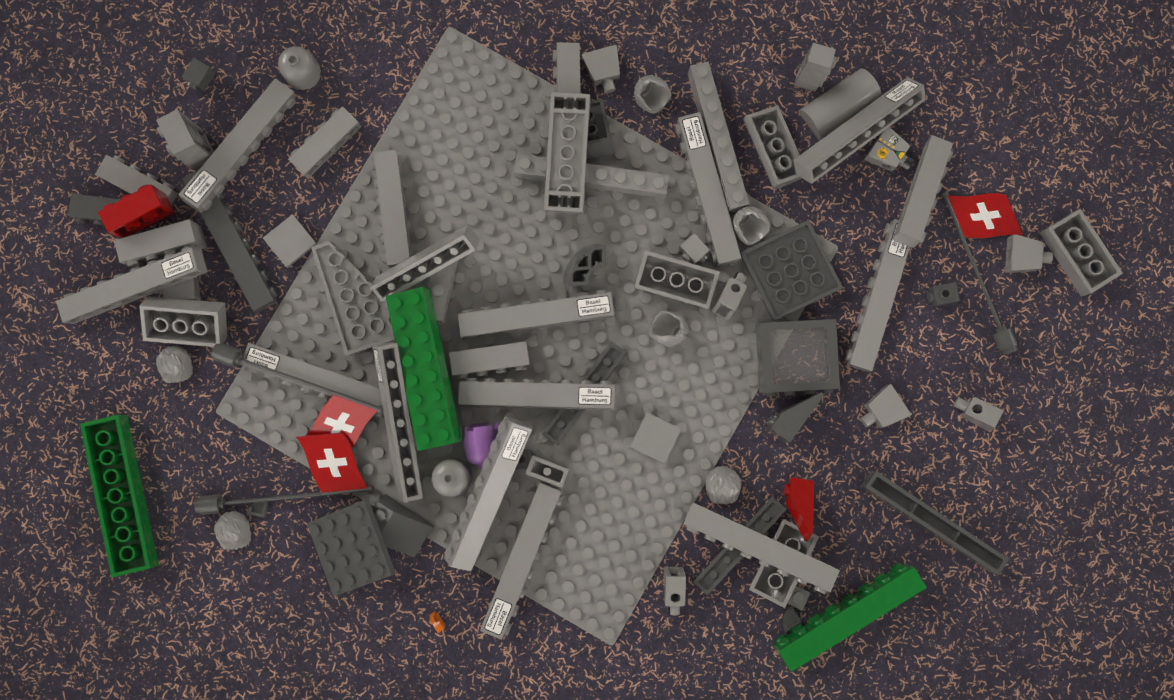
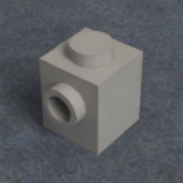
[679,233,710,265]

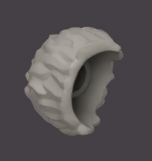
[634,75,672,114]
[732,206,770,245]
[650,310,689,347]
[156,345,193,383]
[706,465,741,505]
[214,511,251,550]

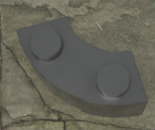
[563,244,606,286]

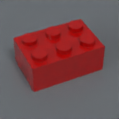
[98,184,175,238]

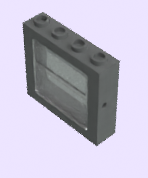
[756,319,840,396]

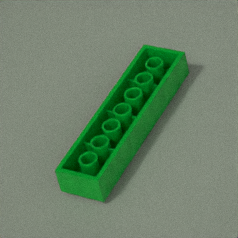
[386,287,462,451]
[80,415,159,578]
[773,563,927,672]

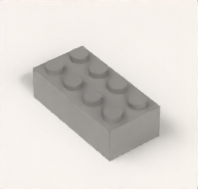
[156,109,214,171]
[1039,209,1123,296]
[114,219,207,268]
[139,296,227,347]

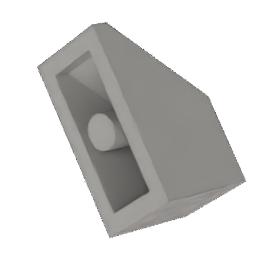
[525,455,569,488]

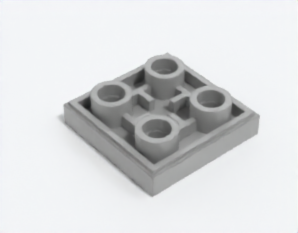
[263,214,317,268]
[630,412,681,464]

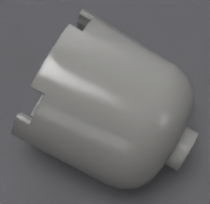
[278,46,321,90]
[432,458,472,497]

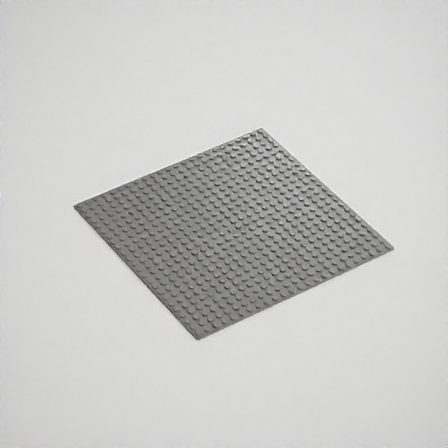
[216,27,838,645]

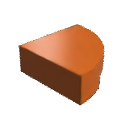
[429,611,446,633]

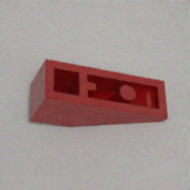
[783,477,814,541]

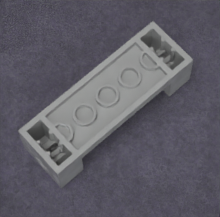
[544,92,591,215]

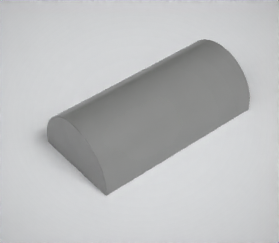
[798,68,882,141]
[743,106,801,189]
[634,250,720,309]
[749,519,819,608]

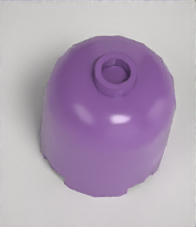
[461,422,500,468]

